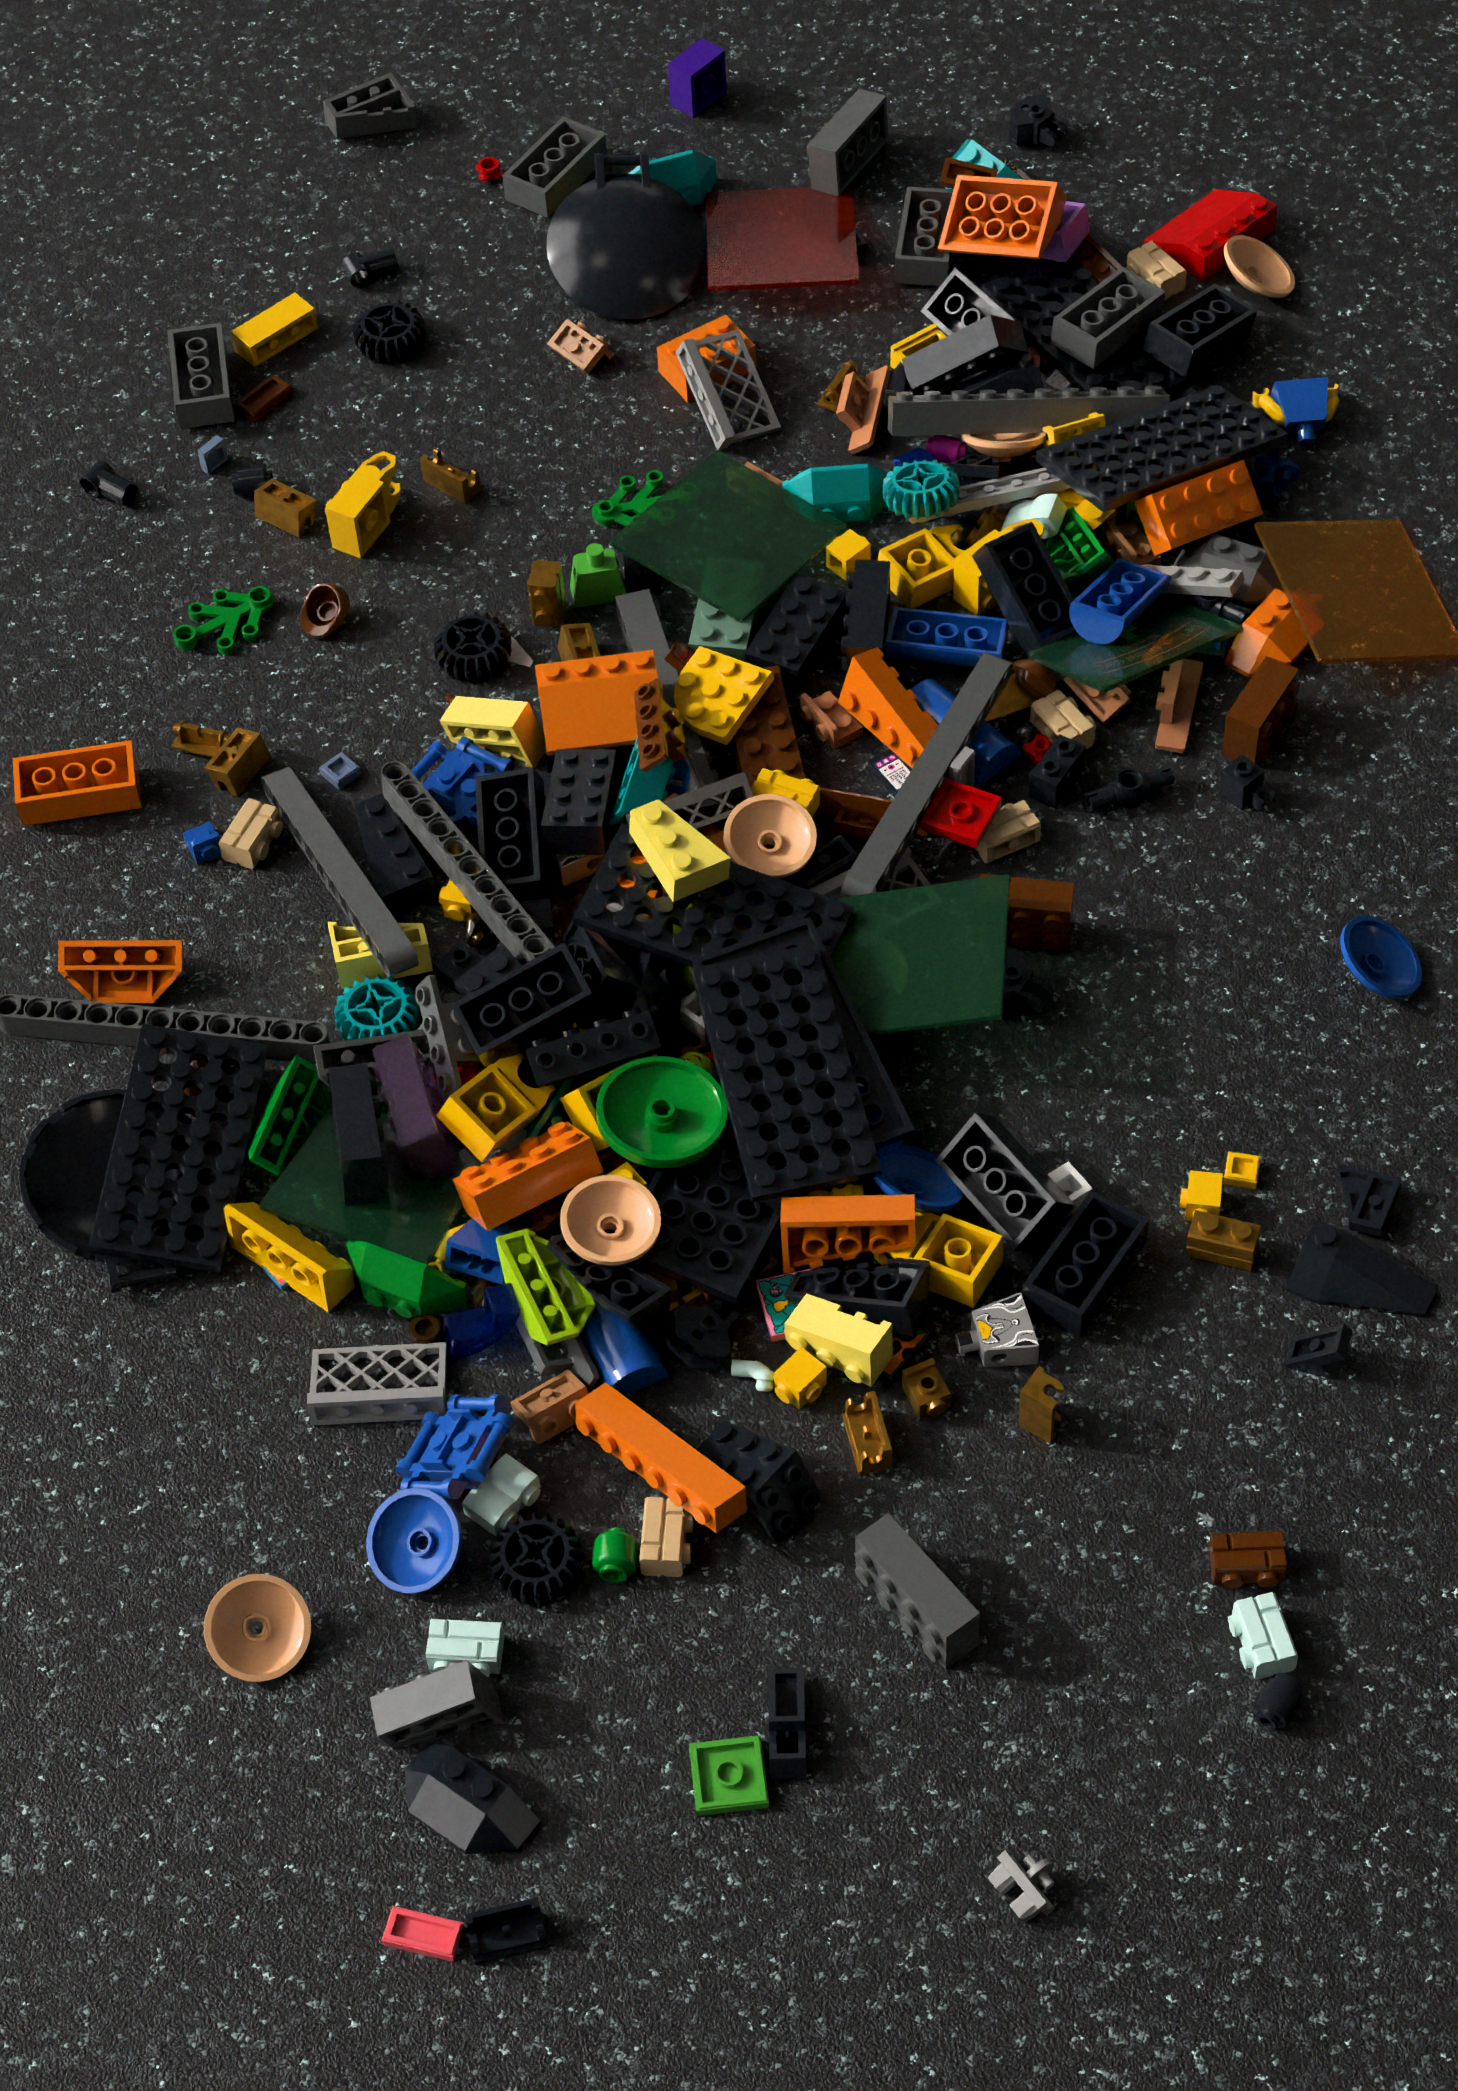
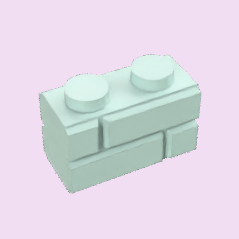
[1228,1592,1298,1680]
[426,1619,504,1677]

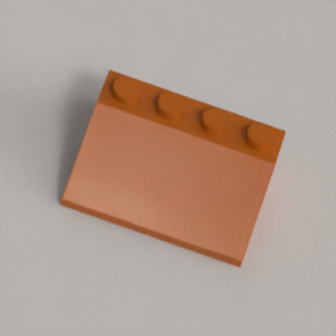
[938,175,1067,260]
[535,650,658,756]

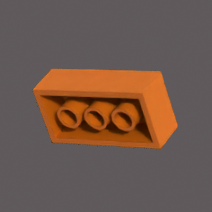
[1134,460,1264,556]
[13,740,142,826]
[452,1121,604,1231]

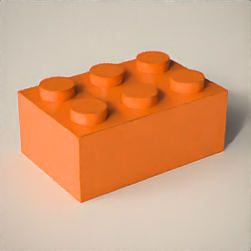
[657,314,756,403]

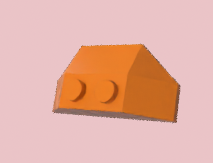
[1224,588,1323,678]
[58,940,183,1004]

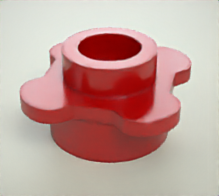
[475,157,504,181]
[1023,734,1053,764]

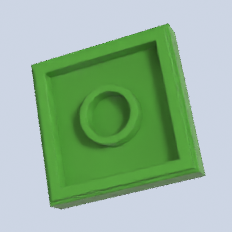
[689,1735,769,1816]

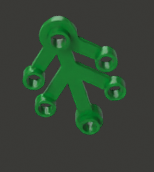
[592,470,700,534]
[173,586,275,655]

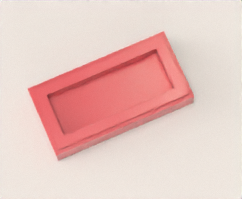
[381,1906,465,1962]

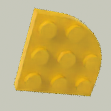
[674,646,774,745]

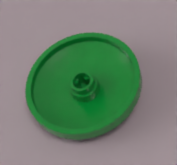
[596,1056,728,1168]

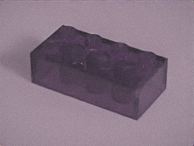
[372,1033,462,1180]

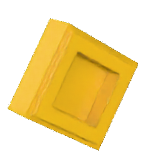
[1223,1151,1261,1189]

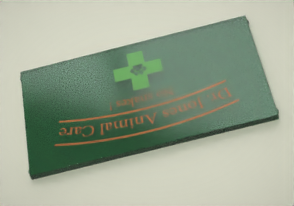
[1028,594,1243,693]

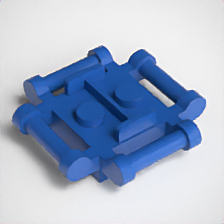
[411,736,514,831]
[395,1394,515,1499]

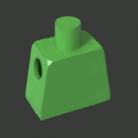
[570,543,627,608]

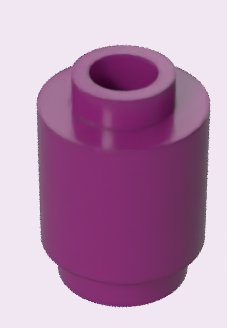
[925,435,968,465]

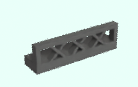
[625,772,753,829]

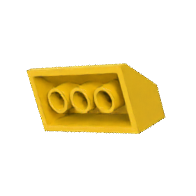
[223,1202,355,1313]

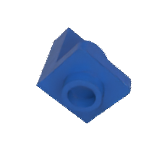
[182,822,221,865]

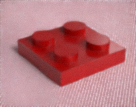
[920,778,1002,849]

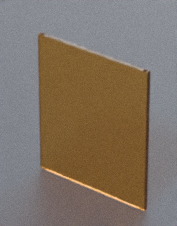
[1254,519,1458,663]

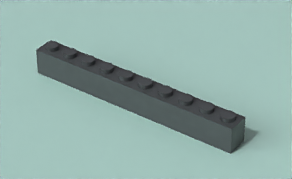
[888,386,1170,436]
[615,589,727,824]

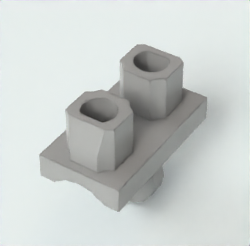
[988,1850,1055,1922]

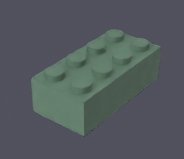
[688,559,765,662]

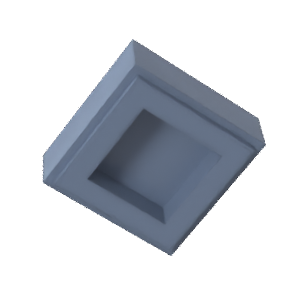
[197,435,228,474]
[319,752,362,790]

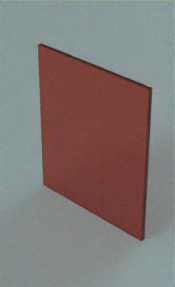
[706,185,859,291]

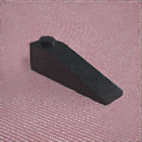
[784,1258,931,1336]

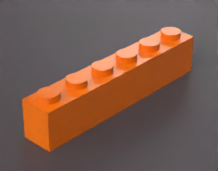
[575,1382,747,1533]

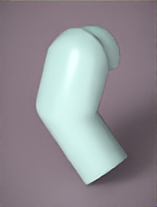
[731,1359,774,1392]

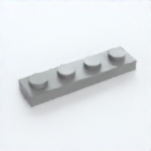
[1141,564,1245,597]

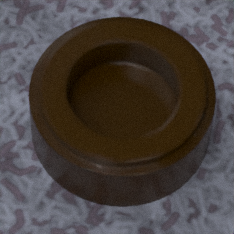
[408,1314,443,1344]

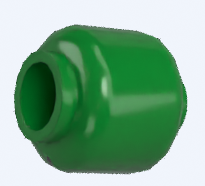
[592,1527,639,1583]

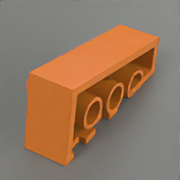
[838,647,939,768]
[780,1194,916,1274]

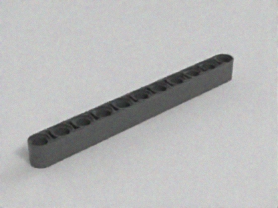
[841,652,1014,905]
[381,761,555,965]
[261,767,419,977]
[0,994,330,1063]

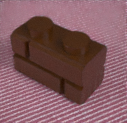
[1209,1531,1286,1589]

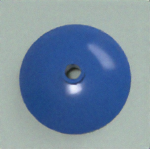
[1340,916,1422,999]
[873,1144,964,1213]
[366,1488,462,1594]

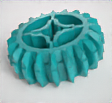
[883,459,960,520]
[334,973,420,1040]

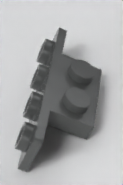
[415,975,482,1103]
[515,1314,599,1394]

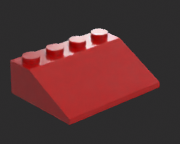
[1143,189,1277,282]

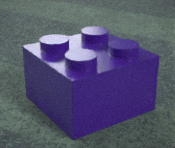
[668,38,727,117]

